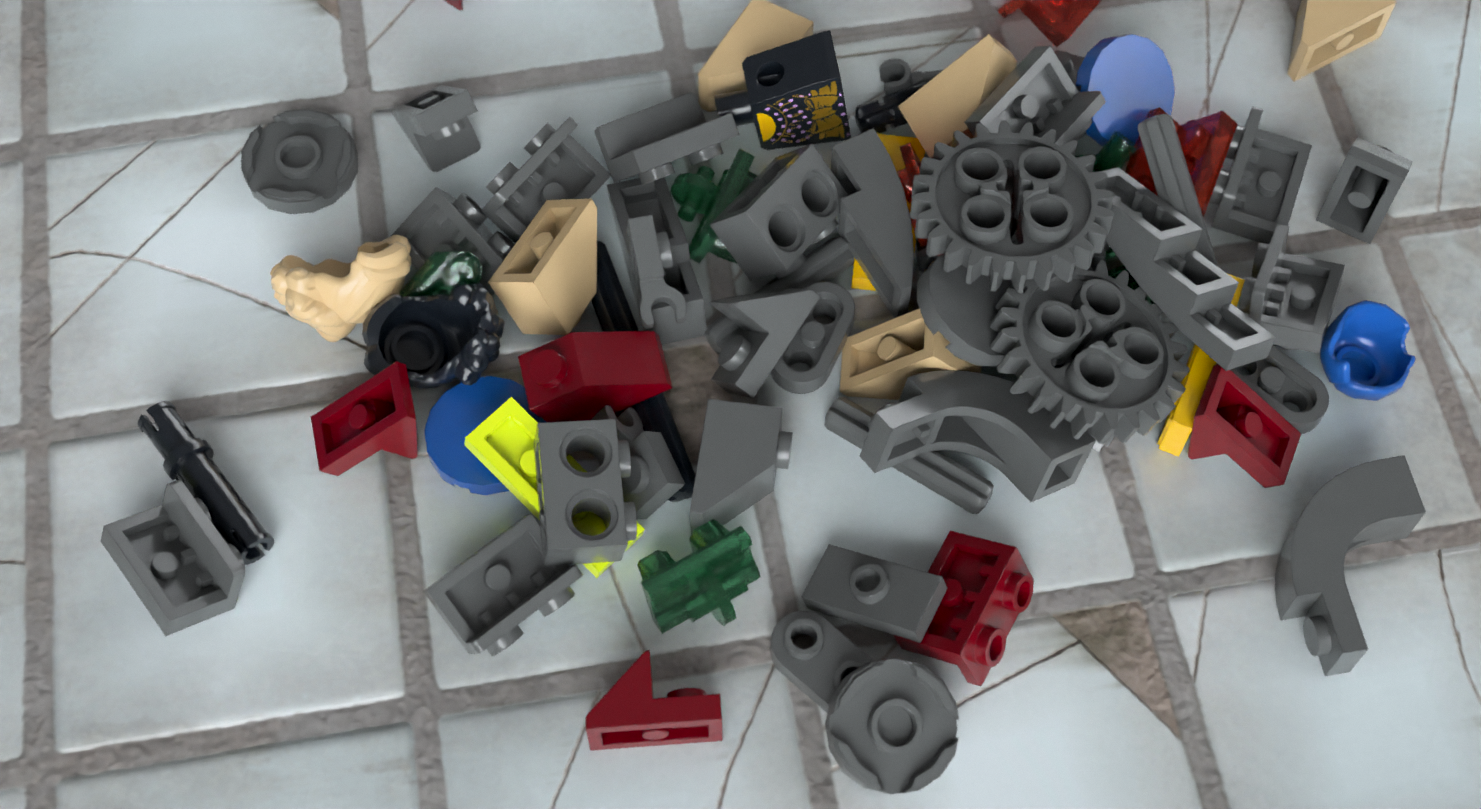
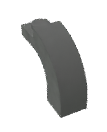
[859,370,1096,503]
[1275,455,1426,676]

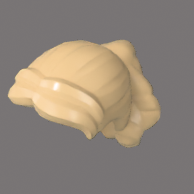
[270,235,411,342]

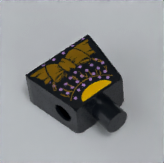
[714,30,851,150]

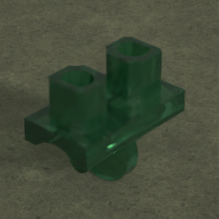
[670,148,758,264]
[637,519,761,634]

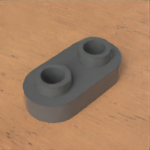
[771,282,855,394]
[1216,346,1329,434]
[771,611,874,713]

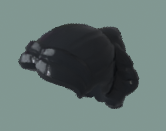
[362,282,505,389]

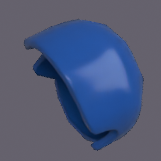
[1320,300,1416,401]

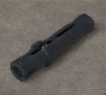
[138,401,274,565]

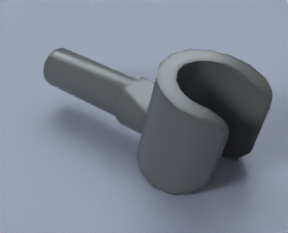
[879,59,943,96]

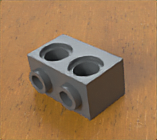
[710,143,849,281]
[533,419,637,566]

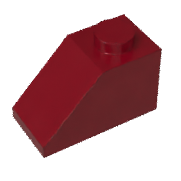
[518,331,673,423]

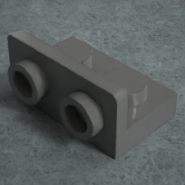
[391,187,515,296]

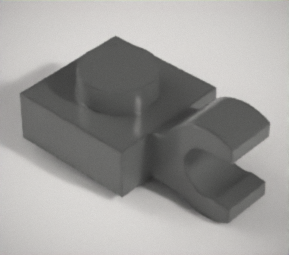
[626,215,687,330]
[591,405,685,519]

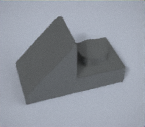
[391,85,481,172]
[710,288,820,398]

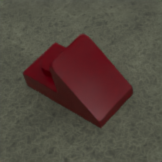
[311,361,418,476]
[1188,364,1301,488]
[585,650,722,751]

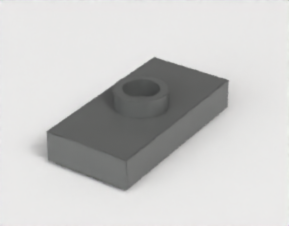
[801,544,948,643]

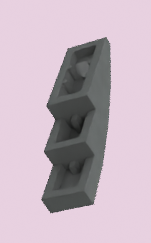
[1100,167,1276,371]

